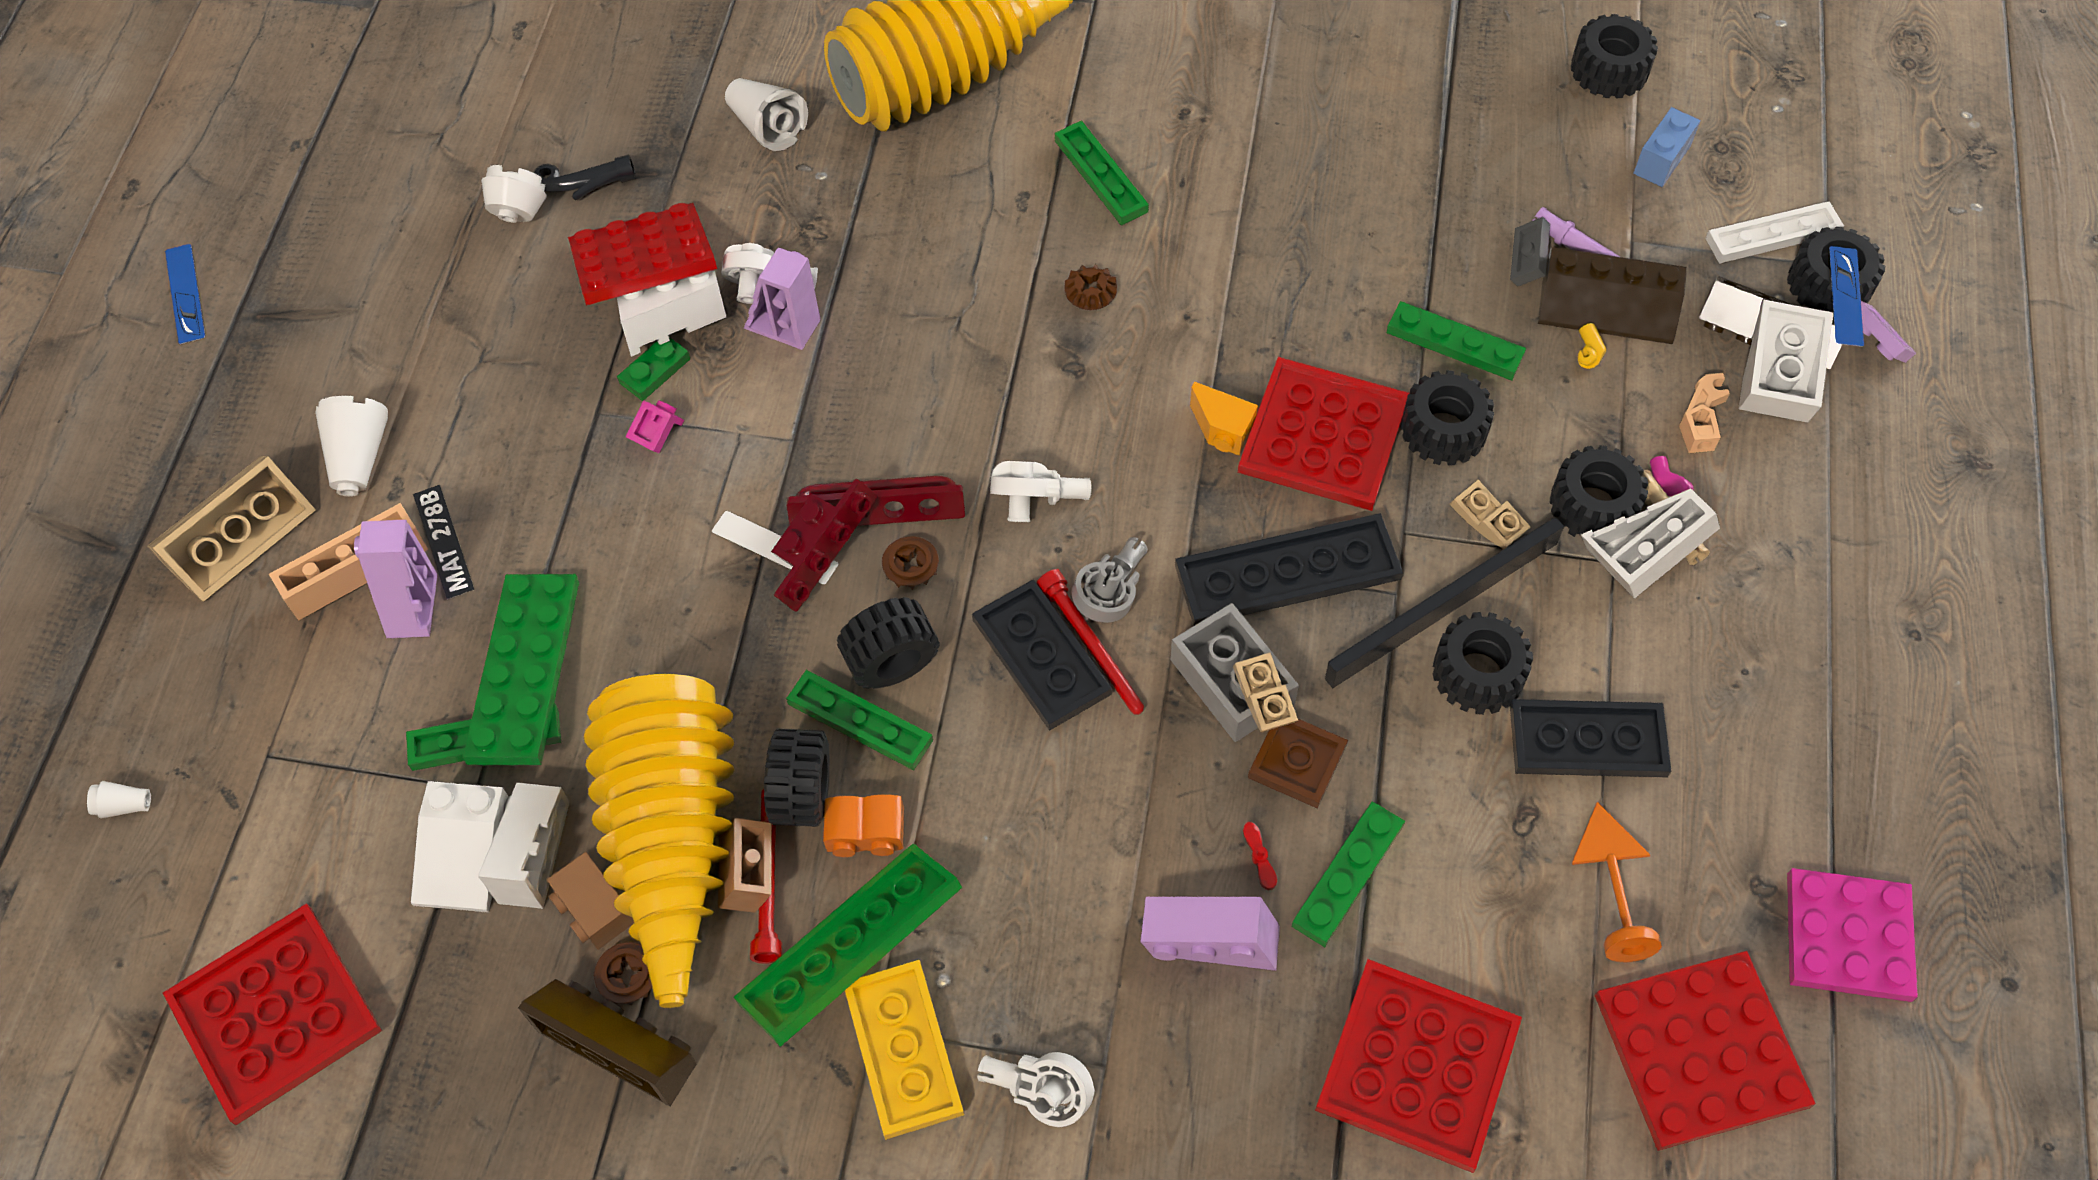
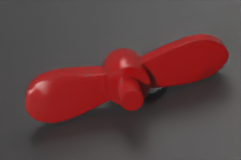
[1243,822,1278,891]

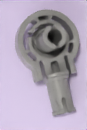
[1072,537,1148,623]

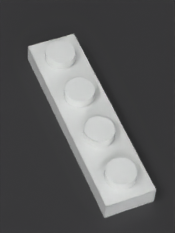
[1705,201,1844,264]

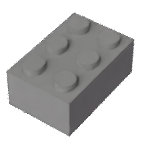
[1170,603,1299,742]

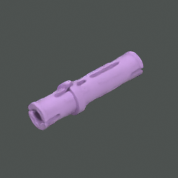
[1532,207,1620,257]

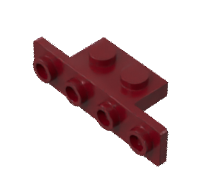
[771,479,877,612]

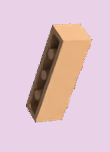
[269,503,428,621]

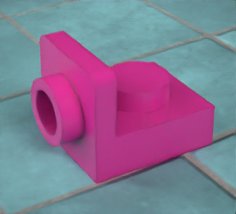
[625,400,684,453]

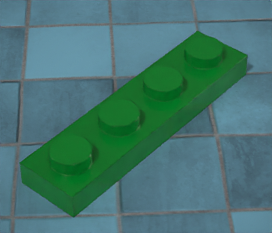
[1055,120,1149,226]
[1386,301,1526,381]
[786,670,933,771]
[406,703,562,771]
[1291,801,1405,948]

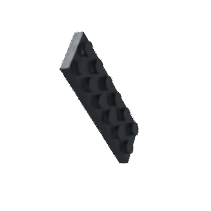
[1175,513,1403,626]

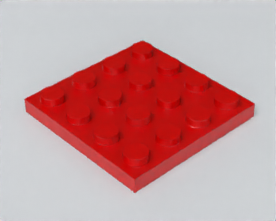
[568,203,718,306]
[1237,357,1409,511]
[163,903,382,1125]
[1595,951,1816,1151]
[1315,959,1522,1173]

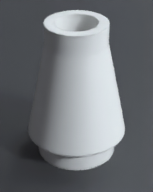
[87,781,151,819]

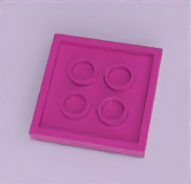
[1787,868,1918,1002]

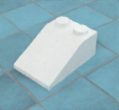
[1739,300,1833,422]
[411,781,509,912]

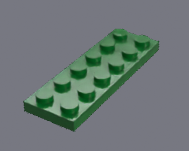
[463,574,579,765]
[734,843,962,1047]

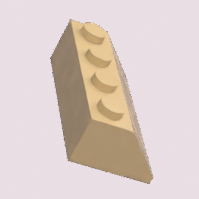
[147,456,316,602]

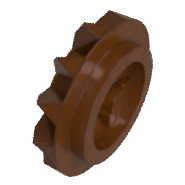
[1065,263,1117,310]
[882,536,939,590]
[594,942,652,1005]

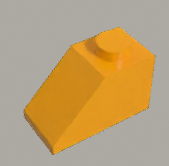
[1190,382,1258,456]

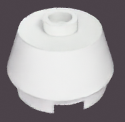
[481,165,547,223]

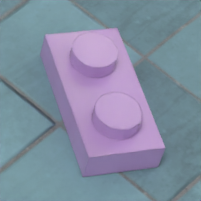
[1861,301,1916,363]

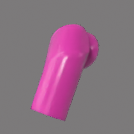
[1650,456,1694,497]

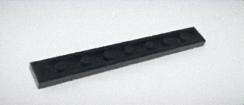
[1325,518,1564,689]

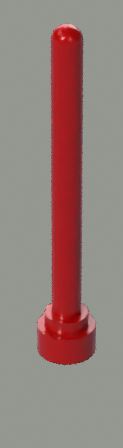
[1036,569,1144,715]
[750,788,782,964]

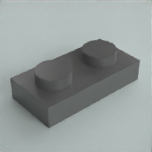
[1510,217,1550,287]

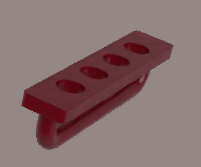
[786,476,965,526]

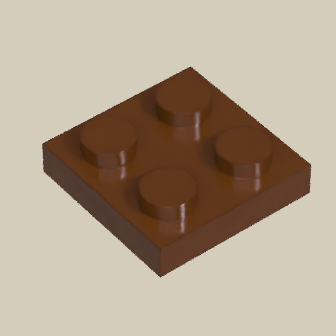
[1248,719,1348,809]

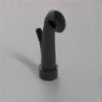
[533,154,636,200]

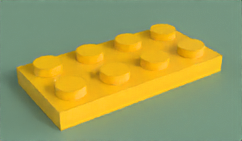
[845,960,964,1140]

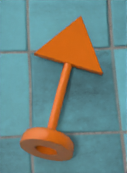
[1572,802,1662,962]

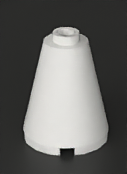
[725,78,809,151]
[315,396,388,496]

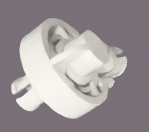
[721,243,818,304]
[990,461,1091,522]
[977,1052,1095,1127]

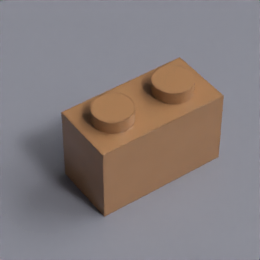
[718,818,771,913]
[546,852,634,950]

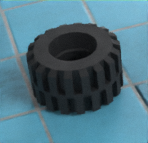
[1571,14,1658,99]
[1787,227,1885,314]
[1401,370,1494,466]
[1550,445,1648,540]
[837,597,940,689]
[1432,612,1533,715]
[764,728,830,827]

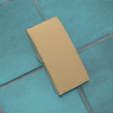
[1450,480,1531,549]
[1233,652,1298,732]

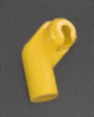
[1578,323,1606,369]

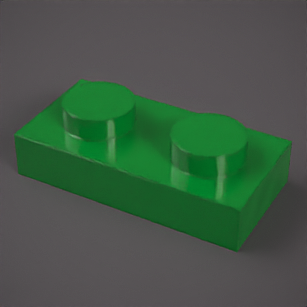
[617,337,691,401]

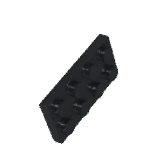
[972,579,1112,731]
[1510,699,1672,778]

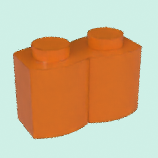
[823,795,904,857]

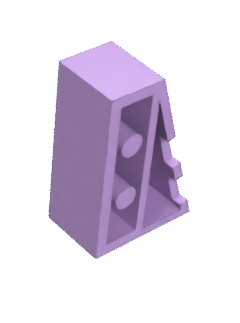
[1141,897,1280,971]

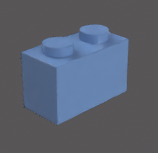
[1633,107,1701,187]

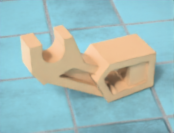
[1679,373,1730,453]

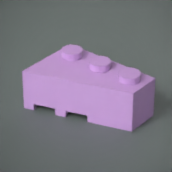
[744,248,820,350]
[354,520,437,638]

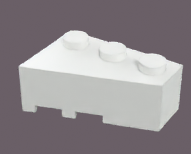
[617,270,726,357]
[1581,489,1720,598]
[478,783,570,909]

